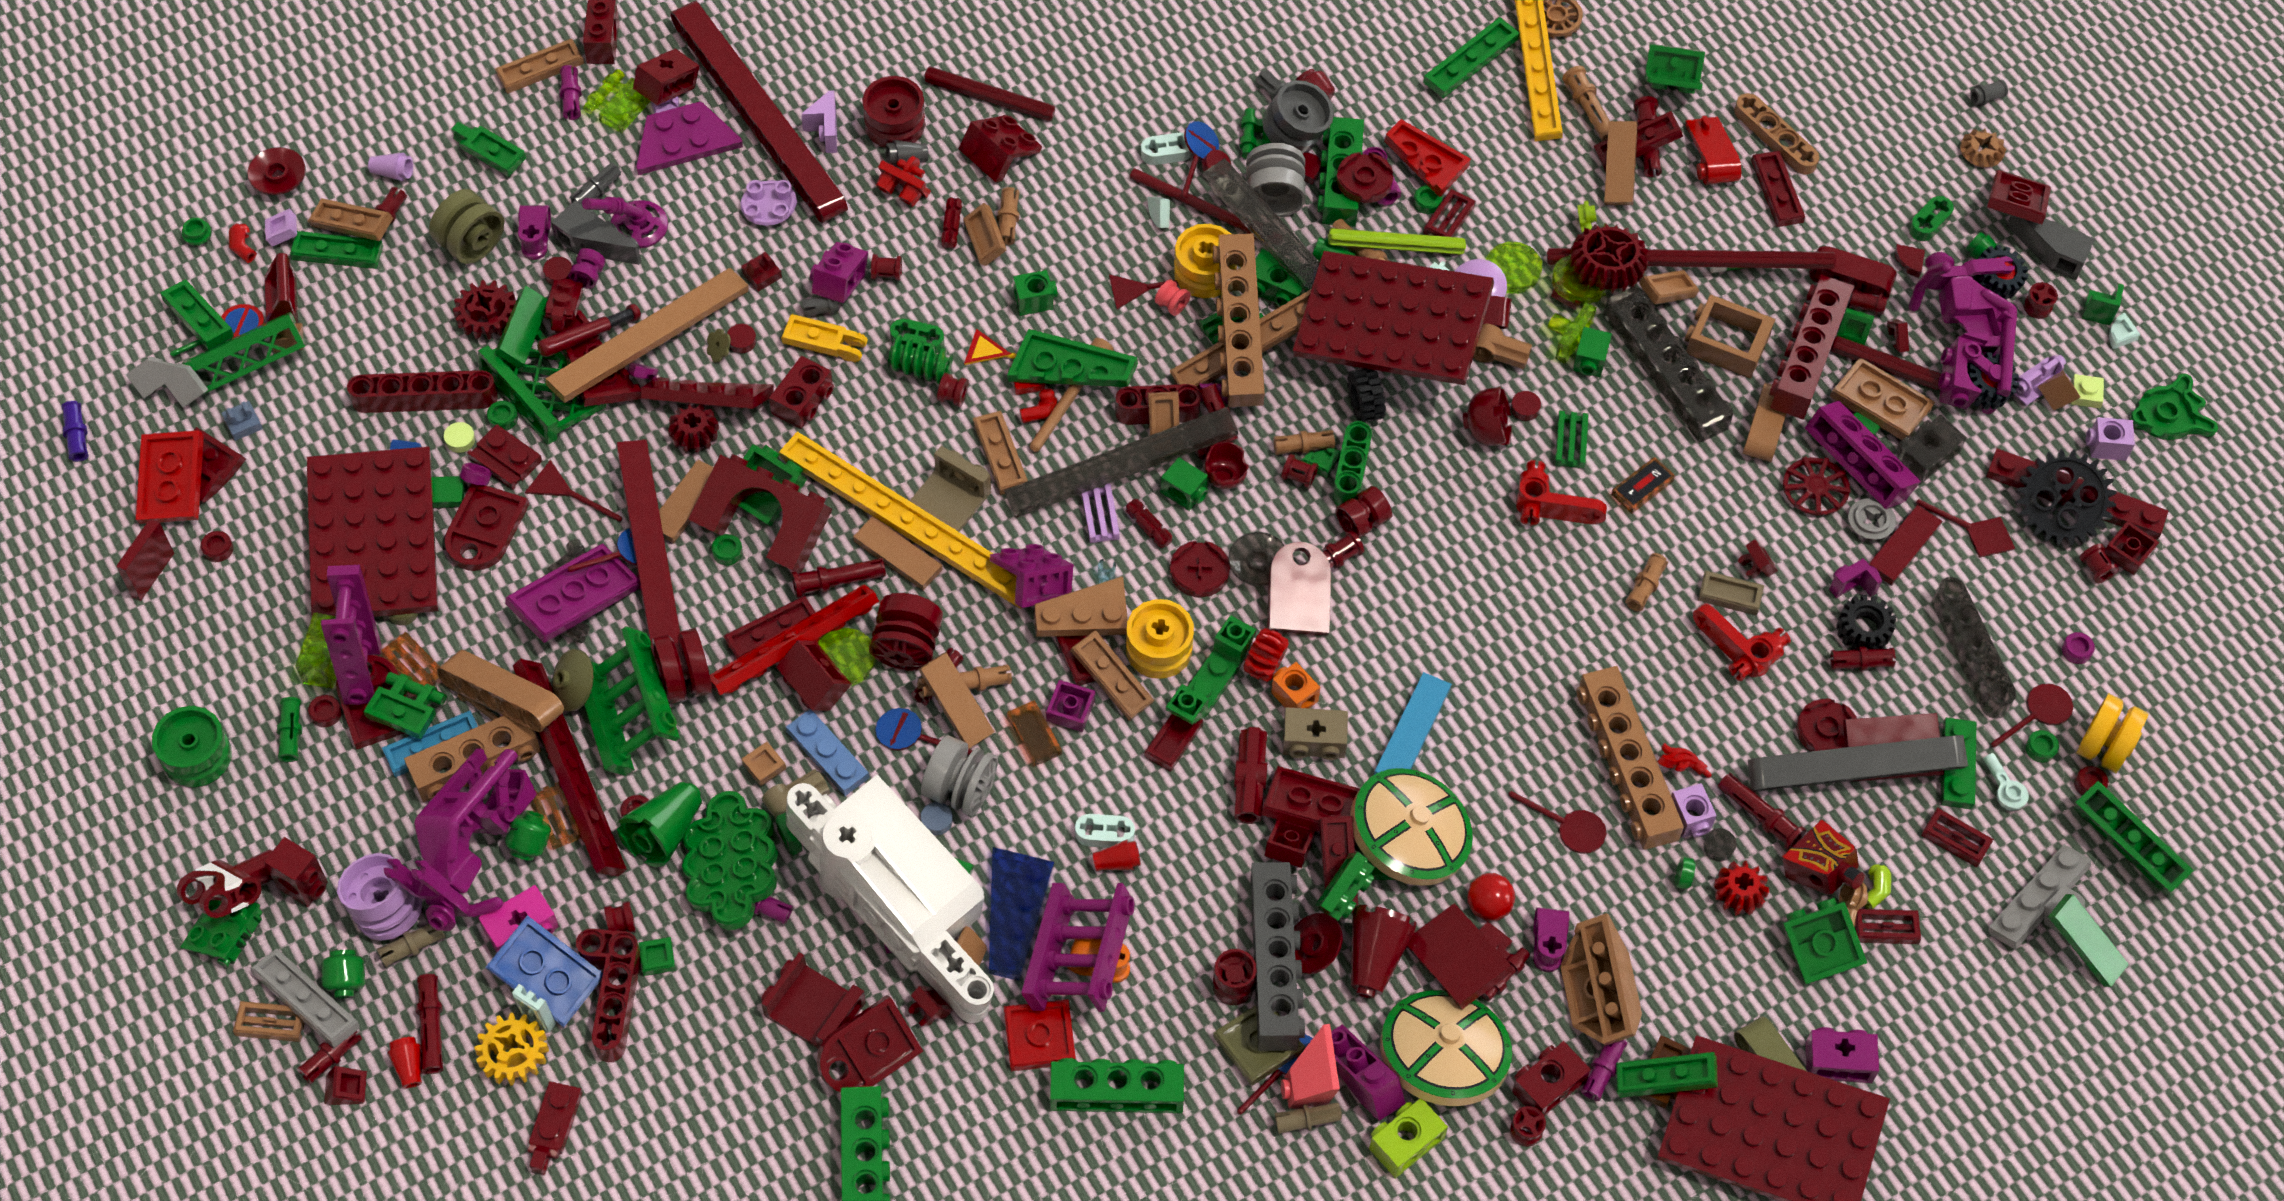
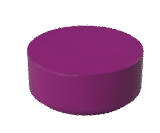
[459,463,492,485]
[2061,632,2095,664]

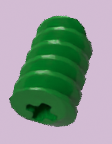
[888,334,953,384]

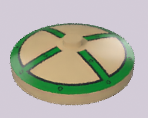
[1350,768,1473,886]
[1380,990,1512,1106]

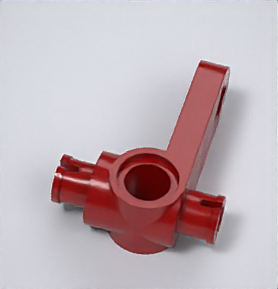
[1516,460,1607,526]
[1693,603,1791,681]

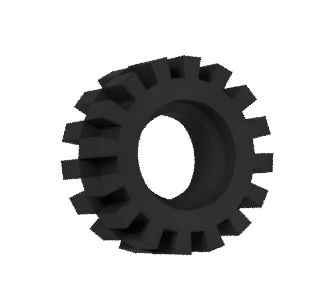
[1347,368,1386,423]
[1836,595,1896,650]

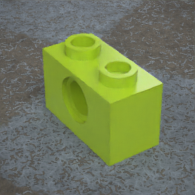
[1369,1099,1448,1179]

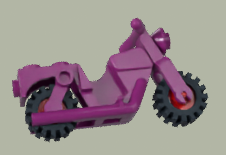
[1908,245,2028,414]

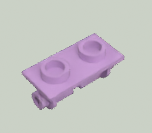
[2014,355,2068,406]

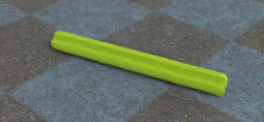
[1328,228,1466,255]

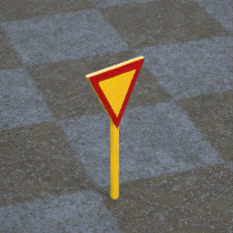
[964,329,1016,365]

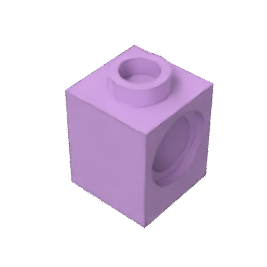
[2086,417,2135,461]
[1671,783,1717,838]

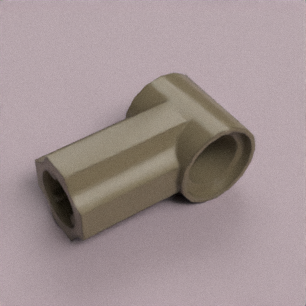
[762,769,830,819]

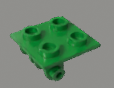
[180,900,263,968]

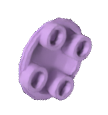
[740,180,797,226]

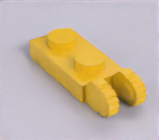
[781,314,868,363]

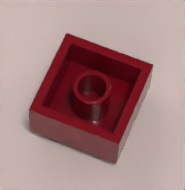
[2104,521,2159,575]
[1264,820,1316,868]

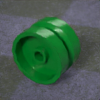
[152,705,232,788]

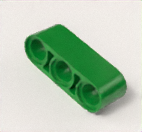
[1333,421,1372,506]

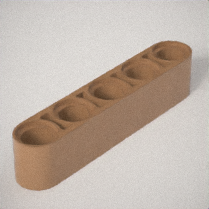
[437,650,564,732]

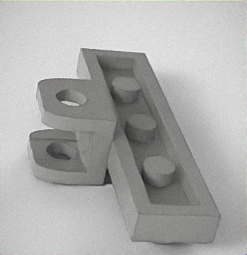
[1989,844,2091,950]

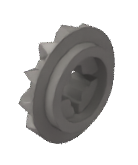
[1847,498,1896,543]

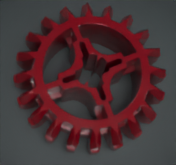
[1570,223,1648,294]

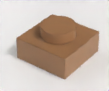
[741,742,786,786]

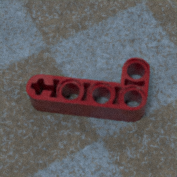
[576,929,641,1063]

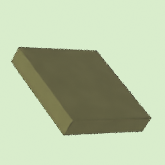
[1213,1005,1305,1086]

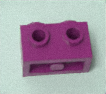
[810,241,868,303]

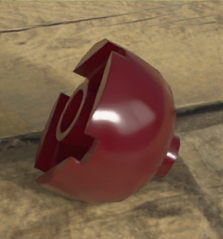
[1462,387,1512,446]

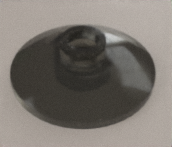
[1228,532,1285,586]

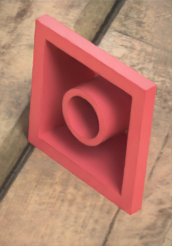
[1281,1024,1340,1109]

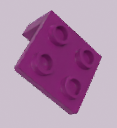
[989,544,1074,608]

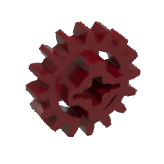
[453,280,516,340]

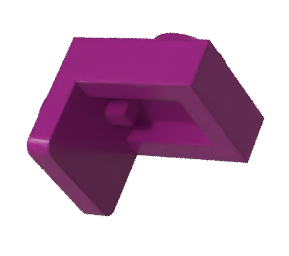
[1829,558,1882,599]

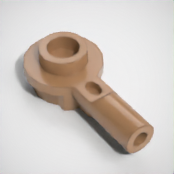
[1839,883,1868,927]

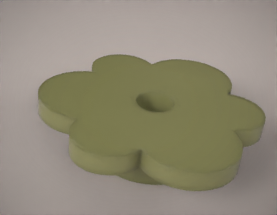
[707,328,731,363]

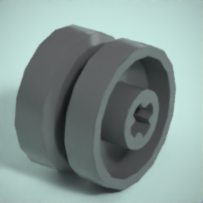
[1262,80,1334,154]

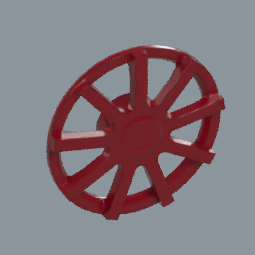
[1783,456,1851,516]

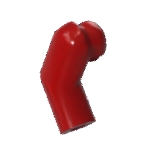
[229,223,257,263]
[1019,389,1057,423]

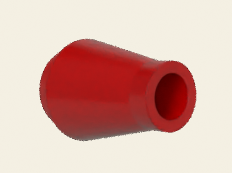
[1093,839,1141,872]
[387,1037,422,1089]

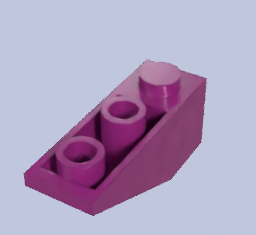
[1331,1024,1406,1121]

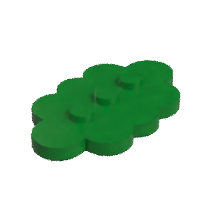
[682,791,778,930]

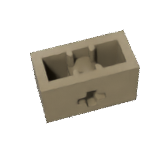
[1283,707,1348,760]

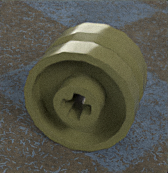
[429,189,505,264]

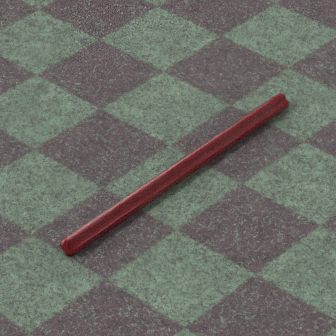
[1547,248,1836,269]

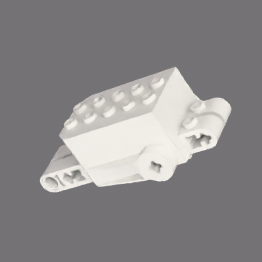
[786,775,994,1023]

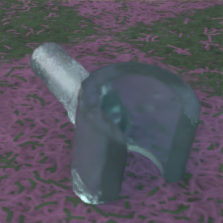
[1097,559,1116,584]

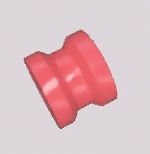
[1155,279,1191,316]

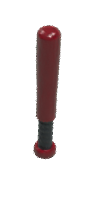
[537,304,641,357]

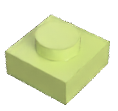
[2071,374,2104,409]

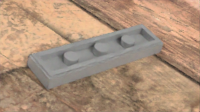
[251,948,360,1048]

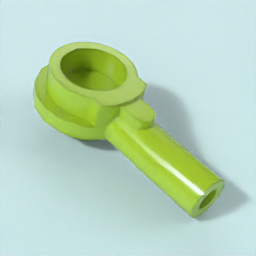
[1577,200,1597,232]

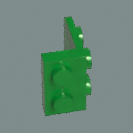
[1644,43,1705,94]

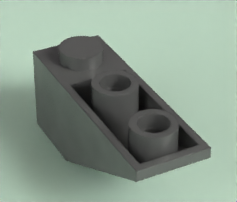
[551,201,641,265]
[2006,215,2095,280]

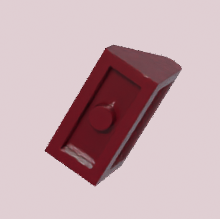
[265,253,298,324]

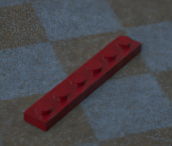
[1986,448,2169,540]

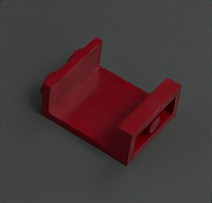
[761,952,866,1049]

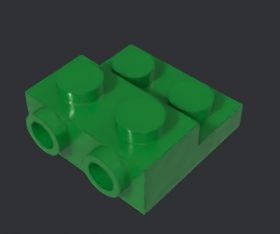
[739,444,807,527]
[1314,852,1375,921]
[1781,897,1868,984]

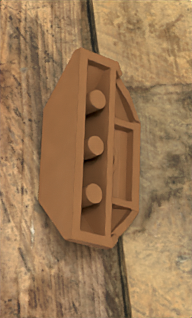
[1560,913,1642,1046]

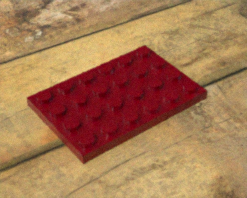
[1293,251,1494,385]
[307,446,439,623]
[1657,1035,1890,1201]

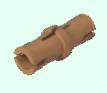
[997,187,1020,245]
[1273,430,1335,455]
[1625,553,1668,611]

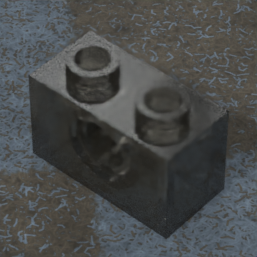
[1896,415,1967,485]

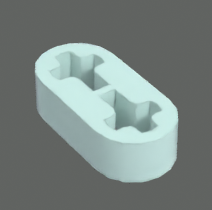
[1141,133,1192,165]
[1075,814,1135,848]

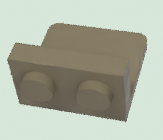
[910,446,991,532]

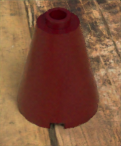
[1351,905,1417,999]

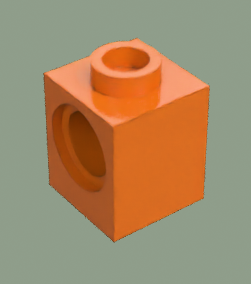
[1271,662,1321,709]

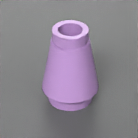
[368,152,414,181]

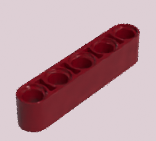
[347,370,498,413]

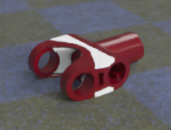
[177,849,273,918]

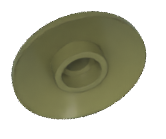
[552,649,594,712]

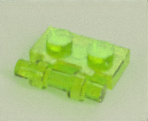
[583,69,650,133]

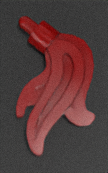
[1657,743,1712,778]

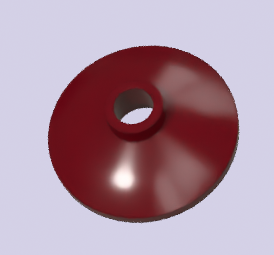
[247,147,306,195]
[1294,913,1343,974]

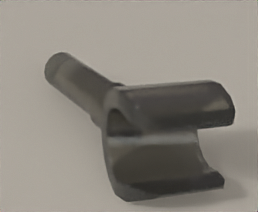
[547,539,586,573]

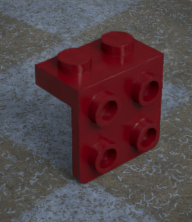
[958,115,1042,183]

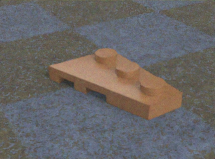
[1034,576,1128,637]

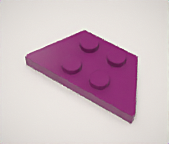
[636,101,743,175]

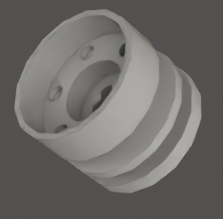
[1246,143,1305,217]
[921,735,998,816]

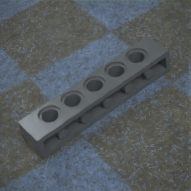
[1250,862,1305,1051]

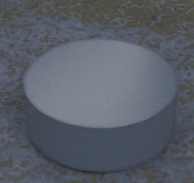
[921,802,953,835]

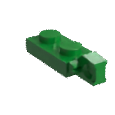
[451,121,526,177]

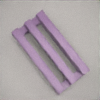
[1081,483,1120,543]

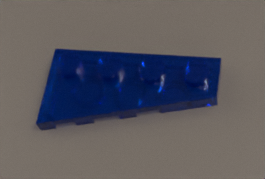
[989,847,1054,981]

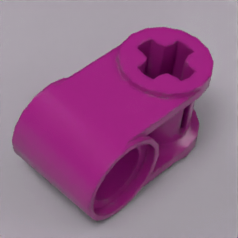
[518,205,551,260]
[1533,907,1570,972]

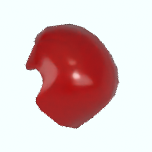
[1467,873,1515,921]

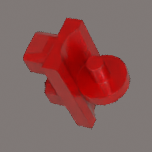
[876,156,931,207]

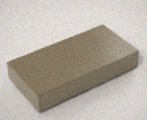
[1697,570,1764,616]

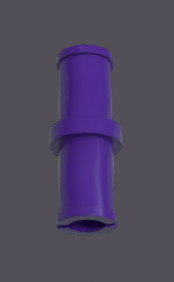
[61,401,89,462]

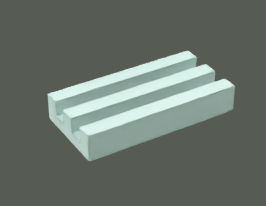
[512,984,556,1033]

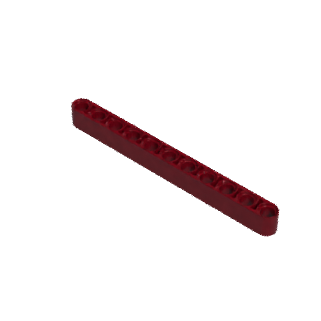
[670,1,848,223]

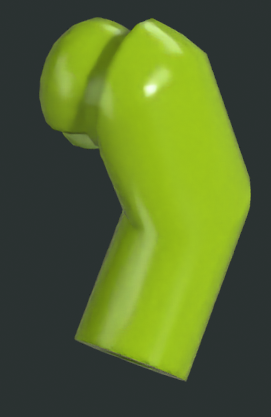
[1864,864,1891,909]

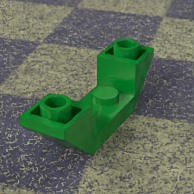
[1165,615,1257,725]

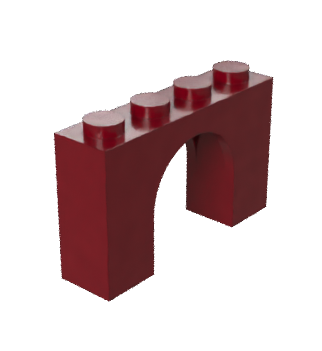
[688,454,833,573]

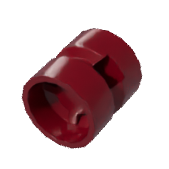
[1335,486,1393,538]
[1213,949,1257,1005]

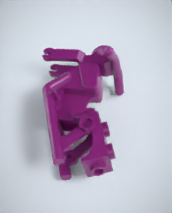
[384,748,537,931]

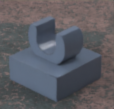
[222,401,263,441]

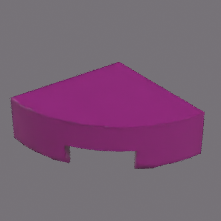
[628,362,659,380]

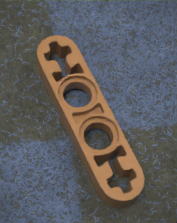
[1734,93,1820,175]

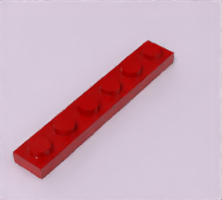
[710,584,880,696]

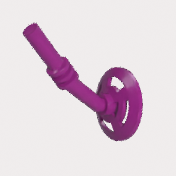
[582,197,668,248]

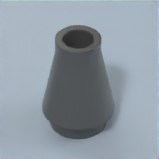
[885,140,928,168]

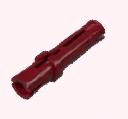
[416,974,444,1074]

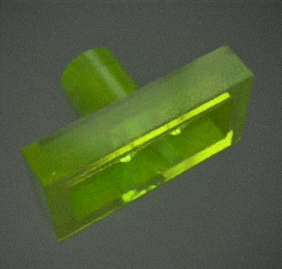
[1547,302,1597,364]

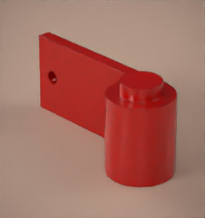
[1685,116,1741,185]

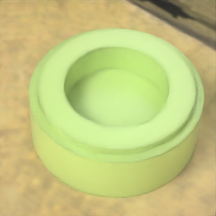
[444,422,475,453]

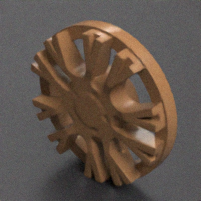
[1543,0,1583,39]

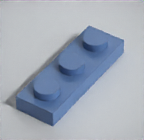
[786,709,869,796]

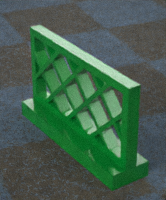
[478,329,606,445]

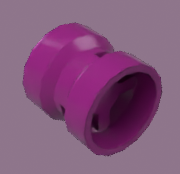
[568,248,606,289]

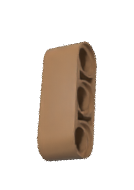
[1742,382,1786,462]

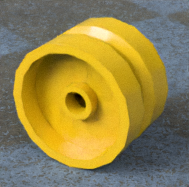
[1174,224,1237,298]
[1126,599,1194,679]
[2076,693,2149,774]

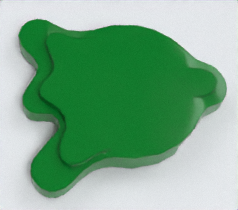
[2129,373,2218,440]

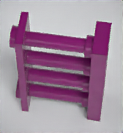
[321,565,382,705]
[1021,883,1135,1012]

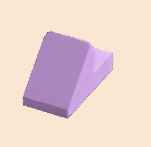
[801,91,837,153]

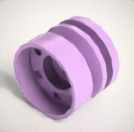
[337,853,422,941]

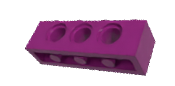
[1805,401,1921,509]

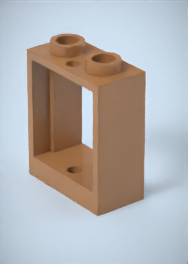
[1684,294,1776,379]

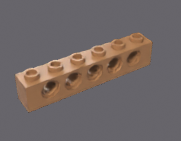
[1213,233,1265,407]
[1576,666,1684,850]

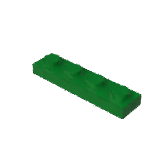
[1423,17,1520,98]

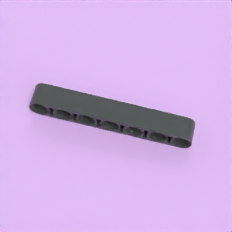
[1747,735,1968,791]

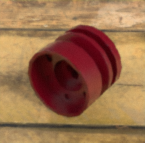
[869,593,943,671]

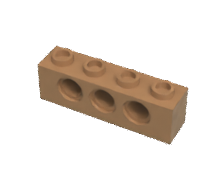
[404,715,541,803]

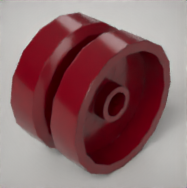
[862,76,926,148]
[652,628,712,704]

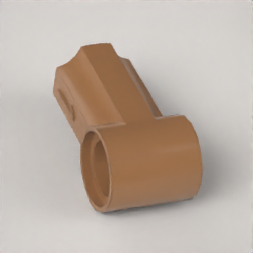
[1473,324,1533,369]

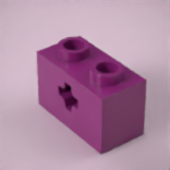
[1805,1027,1879,1083]

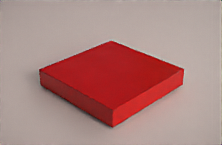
[1004,999,1076,1072]

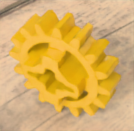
[474,1013,549,1086]

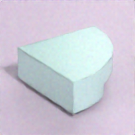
[1148,196,1170,228]
[2109,313,2140,349]

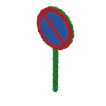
[170,304,265,357]

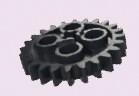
[2015,449,2117,547]

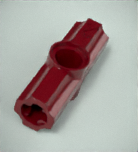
[1234,727,1268,824]

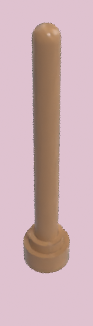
[1030,338,1114,452]

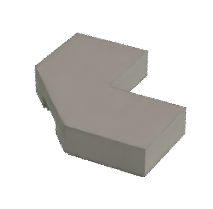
[125,357,208,408]

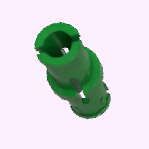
[276,697,302,762]

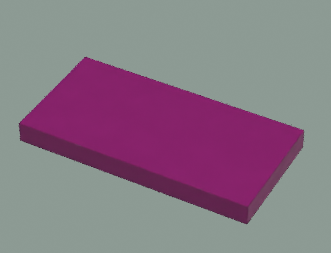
[505,543,640,643]

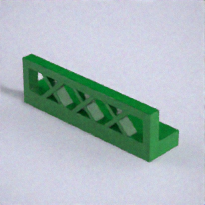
[182,311,306,395]

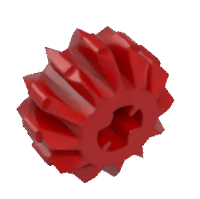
[1243,628,1289,682]
[1713,860,1769,916]

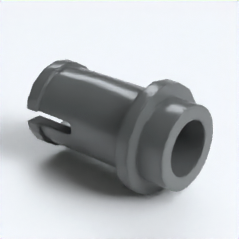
[1970,79,2008,106]
[801,296,839,317]

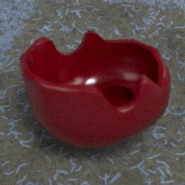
[1203,441,1249,489]

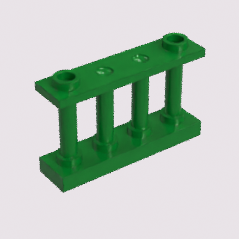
[584,626,680,776]

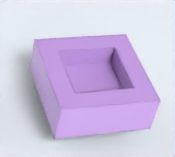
[265,208,297,247]

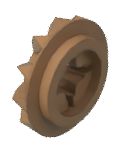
[1960,128,2006,167]

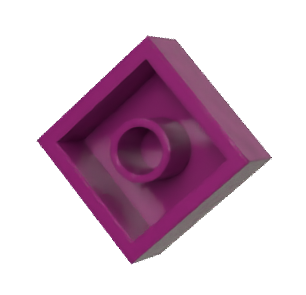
[1046,680,1096,732]

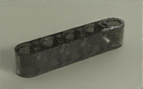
[1932,577,2016,719]

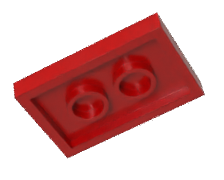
[136,430,204,524]

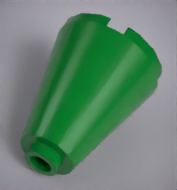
[617,782,702,868]

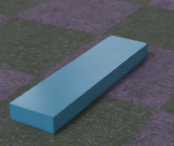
[1374,672,1452,775]

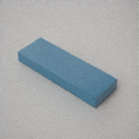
[382,710,478,778]

